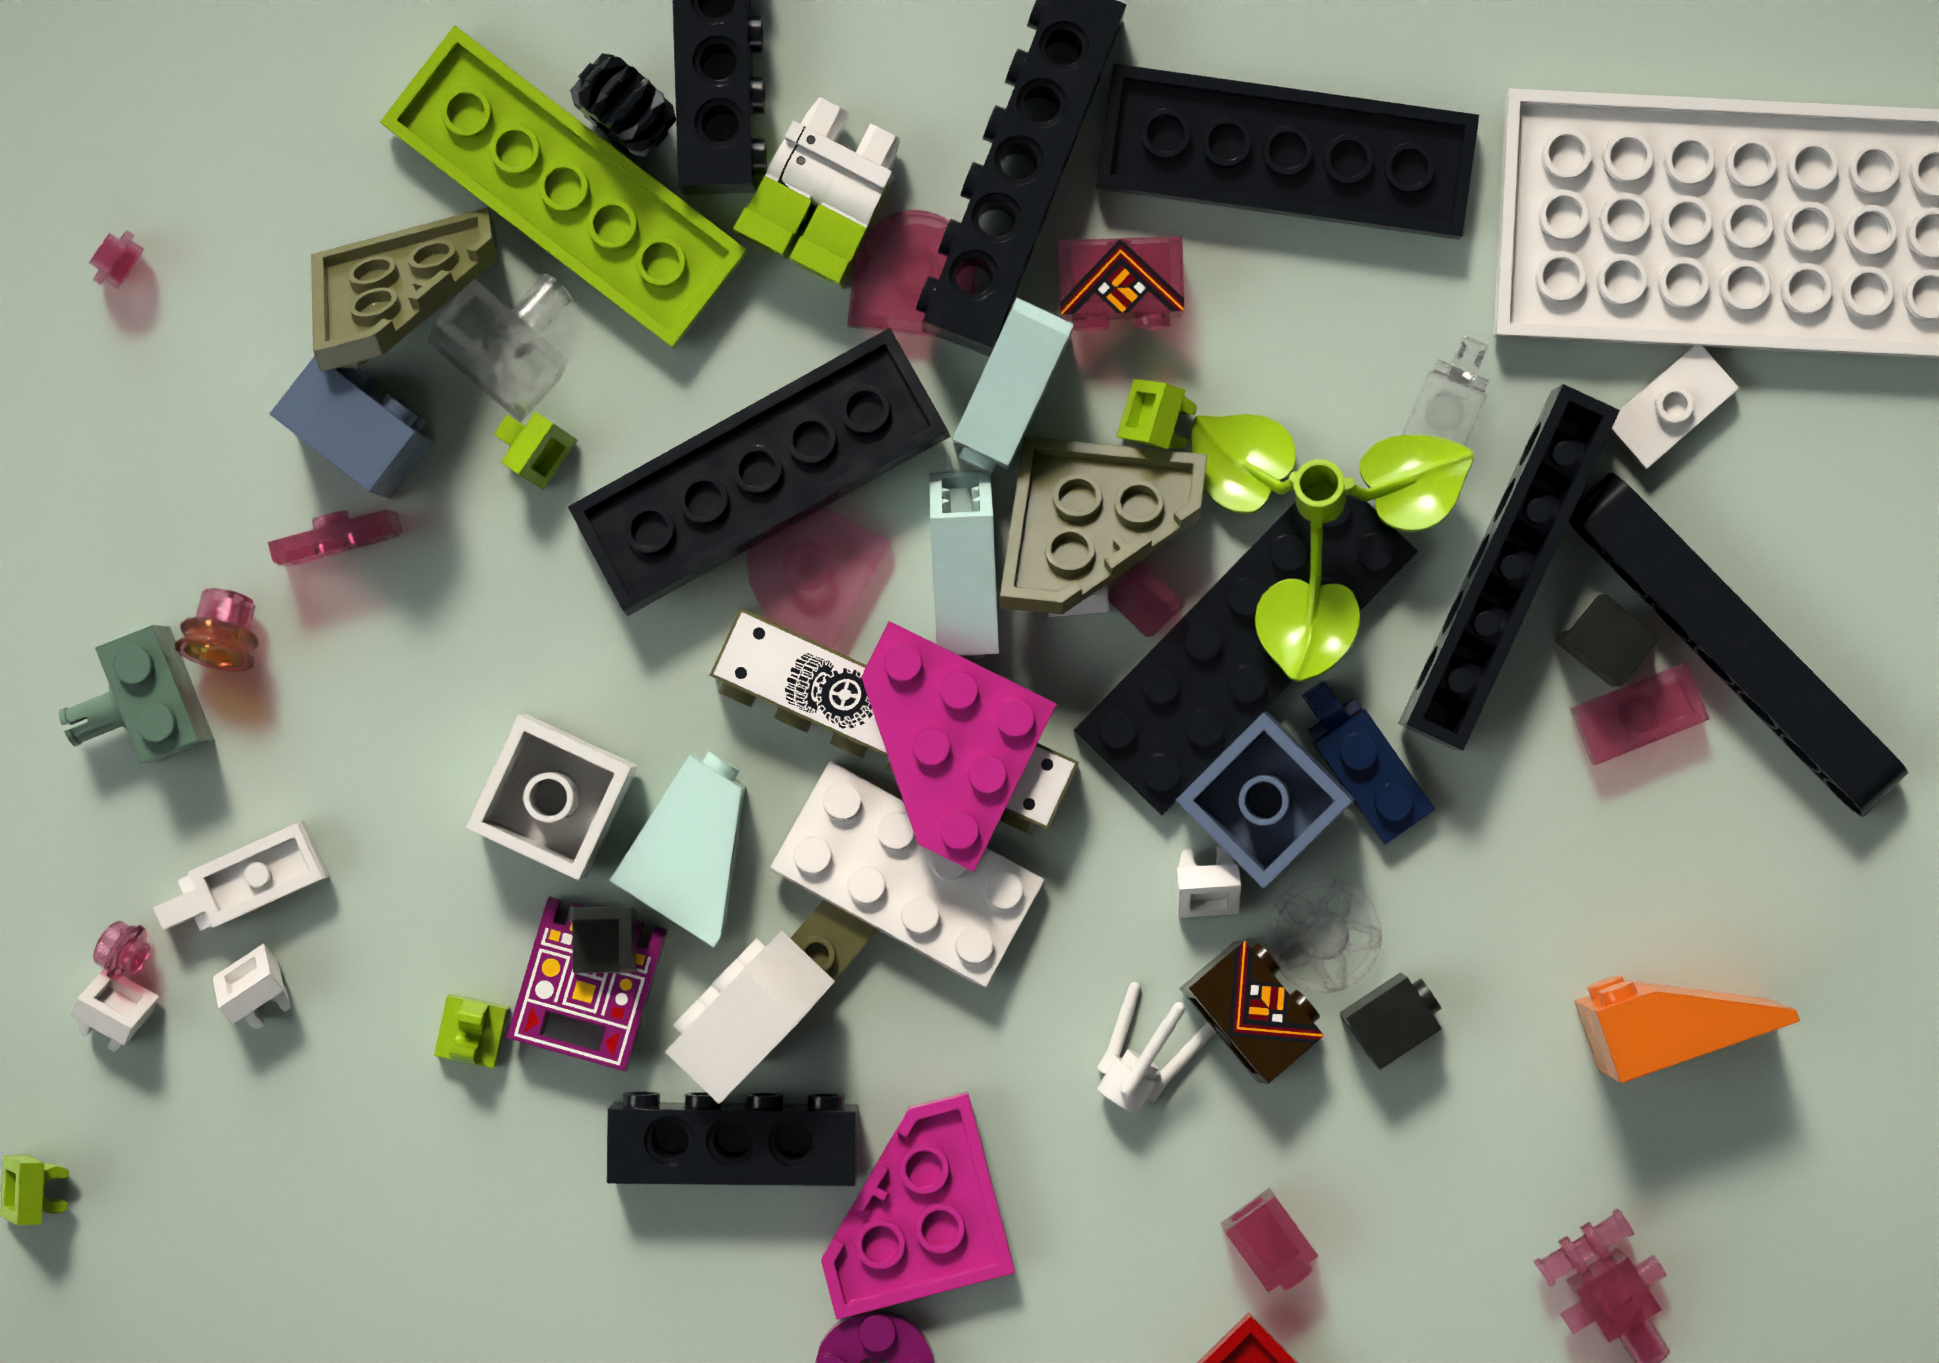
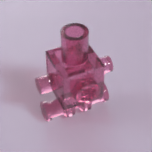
[1533,1208,1670,1363]

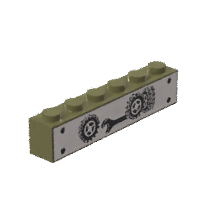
[709,608,1079,835]

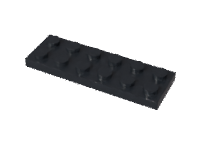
[1096,63,1479,240]
[568,328,951,616]
[1074,494,1418,815]

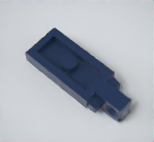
[1301,681,1436,845]

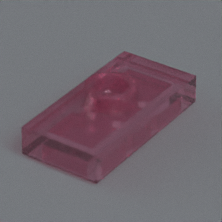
[267,509,403,568]
[1569,662,1710,765]

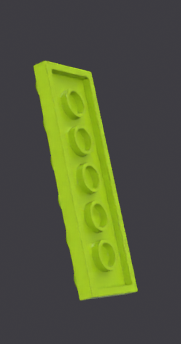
[380,25,748,349]

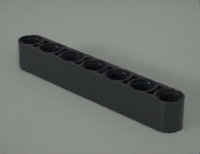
[1568,472,1908,817]

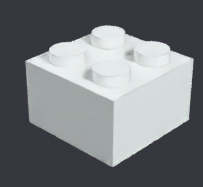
[465,714,638,881]
[665,930,835,1104]

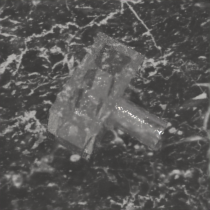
[427,273,572,423]

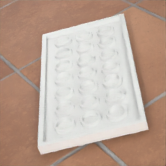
[1493,88,1939,359]

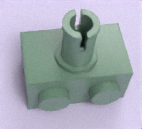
[59,625,214,763]

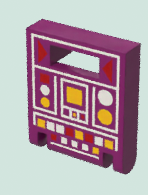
[506,896,668,1072]

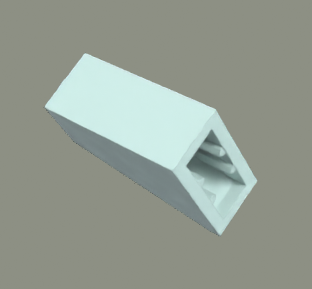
[952,298,1074,474]
[929,471,999,661]
[609,751,746,947]

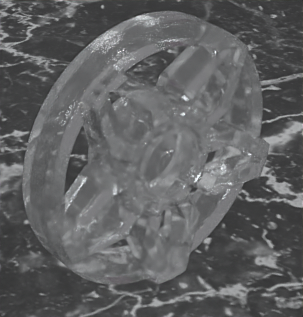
[1266,877,1382,993]

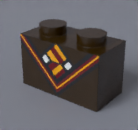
[1179,940,1324,1084]

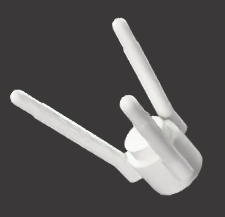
[1097,982,1216,1114]

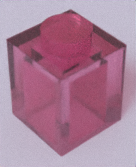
[1221,1187,1318,1293]

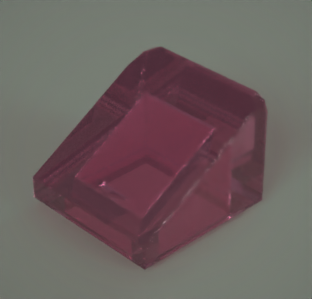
[1108,563,1183,637]

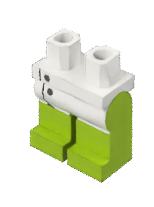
[733,97,900,288]

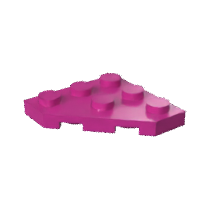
[861,621,1057,872]
[821,1091,1015,1320]

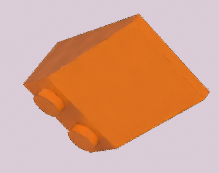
[1575,976,1800,1083]

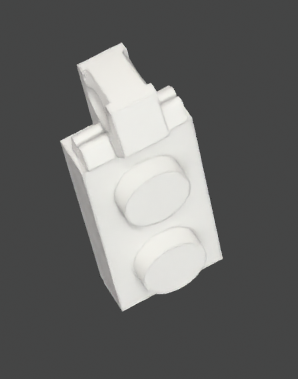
[153,821,329,931]

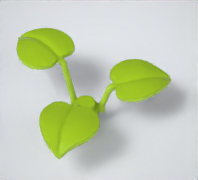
[1191,414,1474,682]

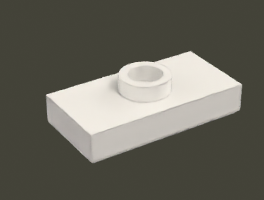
[1610,345,1739,470]

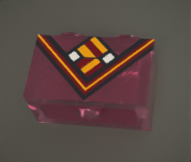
[1057,237,1184,331]

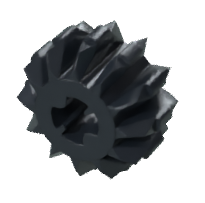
[570,53,676,157]

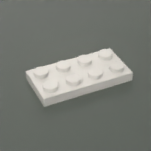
[769,761,1045,988]

